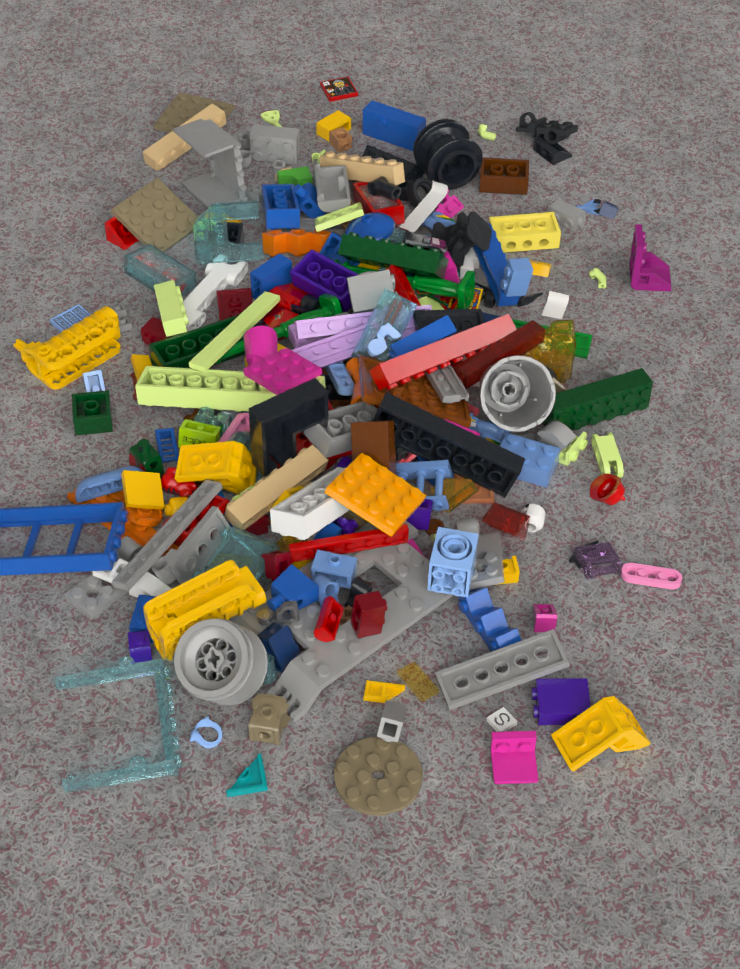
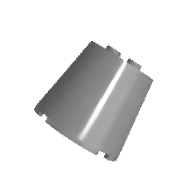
[479,355,556,432]

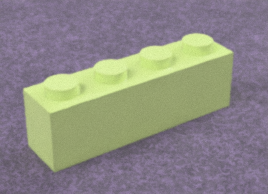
[154,280,189,337]

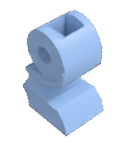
[367,323,402,357]

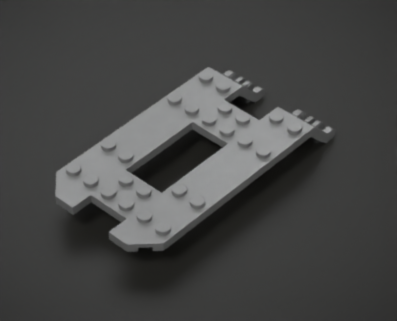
[222,521,453,722]

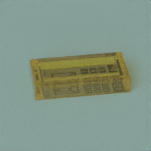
[397,661,439,703]

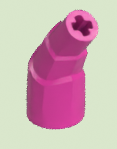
[243,326,278,366]

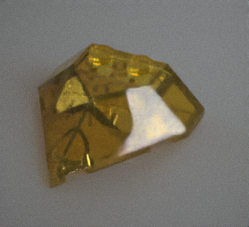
[500,320,576,383]

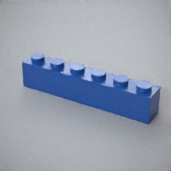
[473,224,521,306]

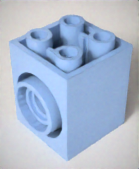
[427,527,479,597]

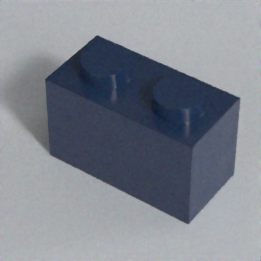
[257,622,301,673]

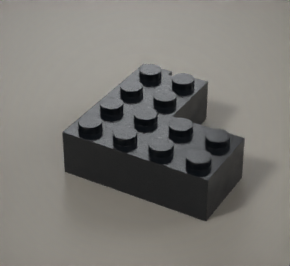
[249,378,329,477]

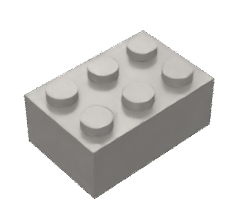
[249,124,300,165]

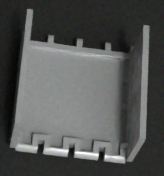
[173,119,248,212]

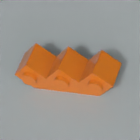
[262,229,331,257]

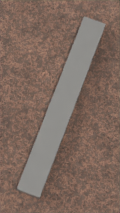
[112,480,223,591]

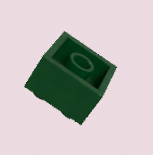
[72,390,113,436]

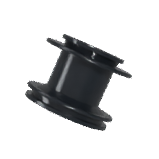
[413,119,483,190]

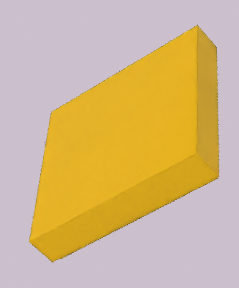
[121,470,165,510]

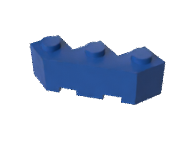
[458,587,522,652]

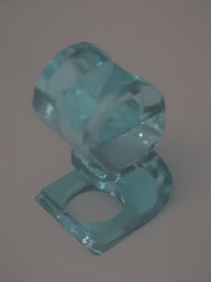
[194,407,232,437]

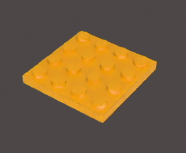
[324,453,427,537]

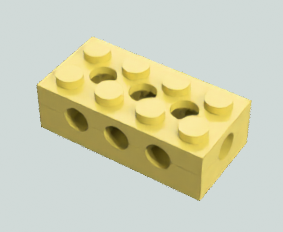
[489,212,561,253]

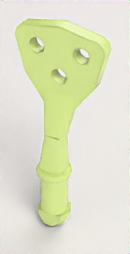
[261,110,282,127]

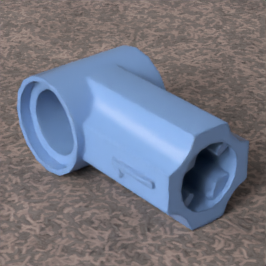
[313,575,339,607]

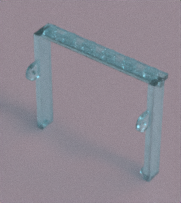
[54,657,182,793]

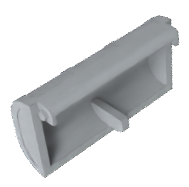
[314,163,351,212]

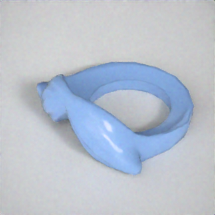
[190,716,222,748]

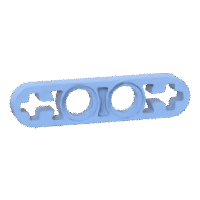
[325,362,354,396]

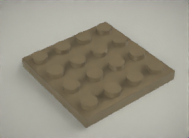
[154,92,235,133]
[111,177,202,257]

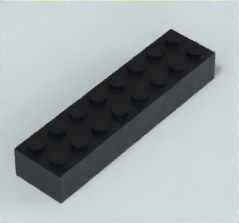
[372,392,525,497]

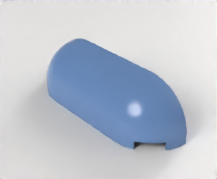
[75,466,144,503]

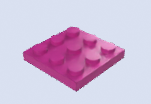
[243,348,322,395]

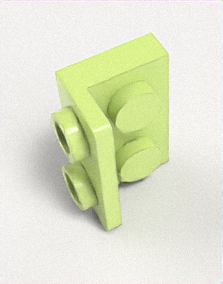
[559,431,588,466]

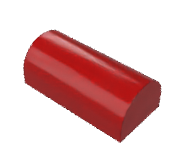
[313,596,344,642]

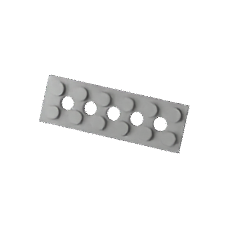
[435,629,570,710]

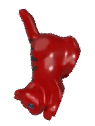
[161,467,198,498]

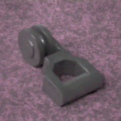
[256,601,300,625]

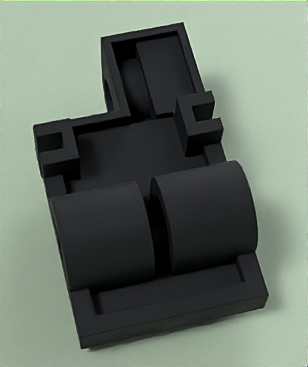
[516,112,578,144]

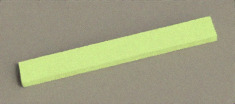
[189,291,280,372]

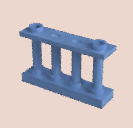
[396,460,452,511]

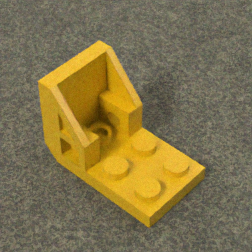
[175,441,257,495]
[551,696,651,771]

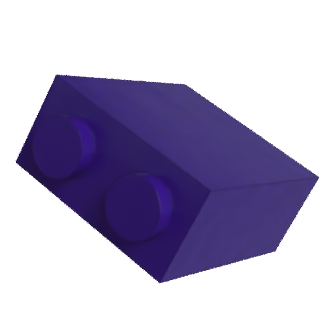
[531,678,591,725]

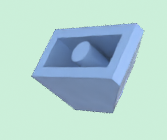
[82,370,105,392]

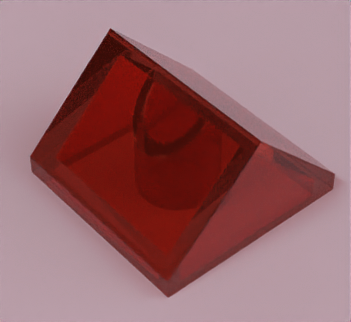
[482,502,530,540]

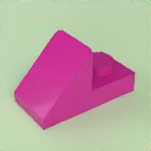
[533,604,557,632]

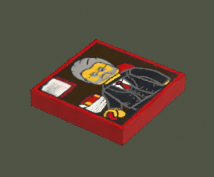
[320,77,358,102]

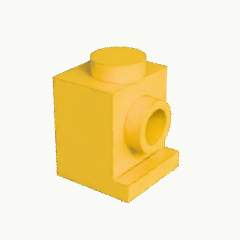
[495,556,520,585]

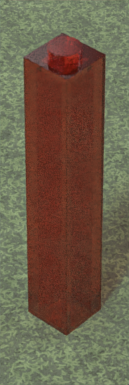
[454,320,546,389]

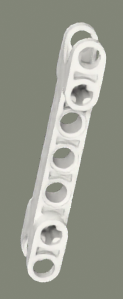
[161,253,249,333]

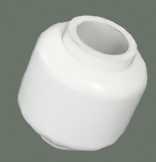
[519,504,546,532]

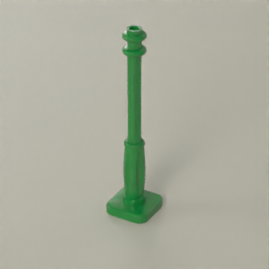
[334,259,475,309]
[215,294,342,364]

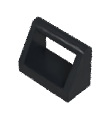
[533,136,572,165]

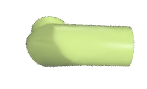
[477,124,496,141]
[589,268,606,288]

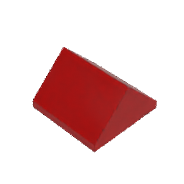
[104,216,139,250]

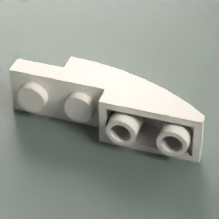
[92,558,171,598]

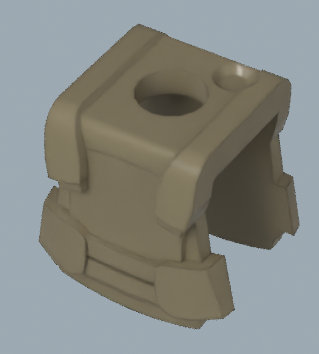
[248,694,291,746]

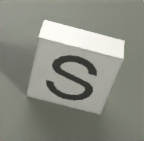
[487,707,517,732]

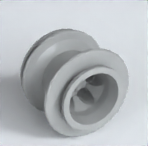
[174,618,268,705]

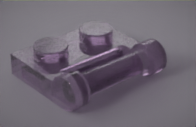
[573,542,623,579]

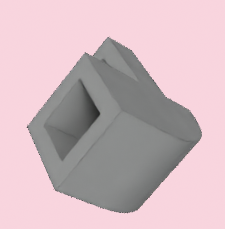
[537,421,577,452]

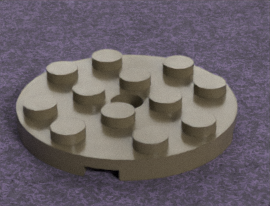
[334,737,423,816]

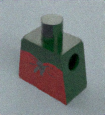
[129,439,165,479]

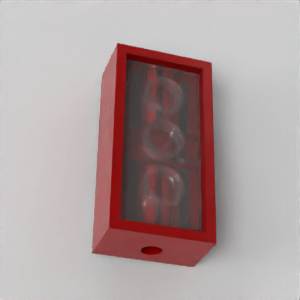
[353,182,405,225]

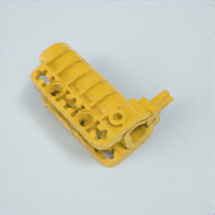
[13,306,121,390]
[143,560,266,661]

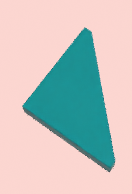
[226,753,268,797]

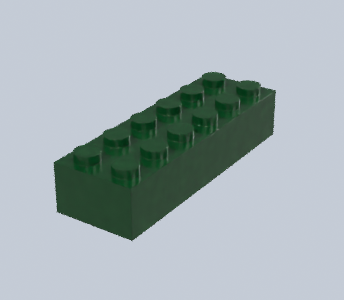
[338,232,449,279]
[149,314,257,369]
[542,368,653,430]

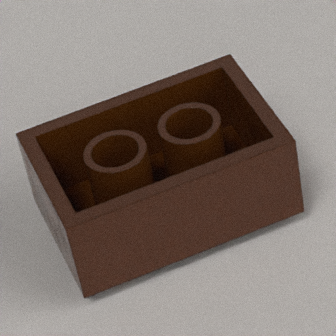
[479,157,529,195]

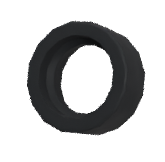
[406,177,433,208]

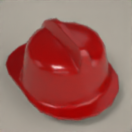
[590,473,626,506]

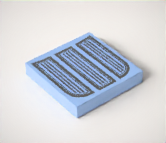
[50,304,91,332]

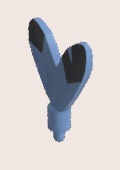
[575,199,601,215]

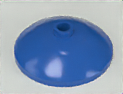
[345,212,395,241]

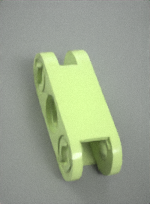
[591,432,624,478]

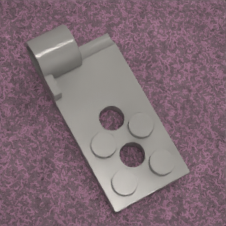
[151,506,235,585]
[457,517,505,590]
[64,536,152,620]

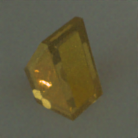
[430,478,479,513]

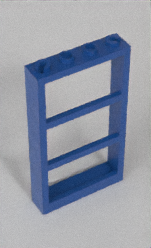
[0,502,128,576]

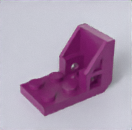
[629,224,672,291]

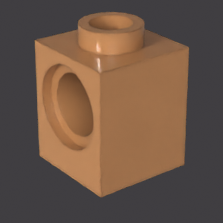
[329,127,352,153]

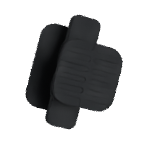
[431,211,492,267]

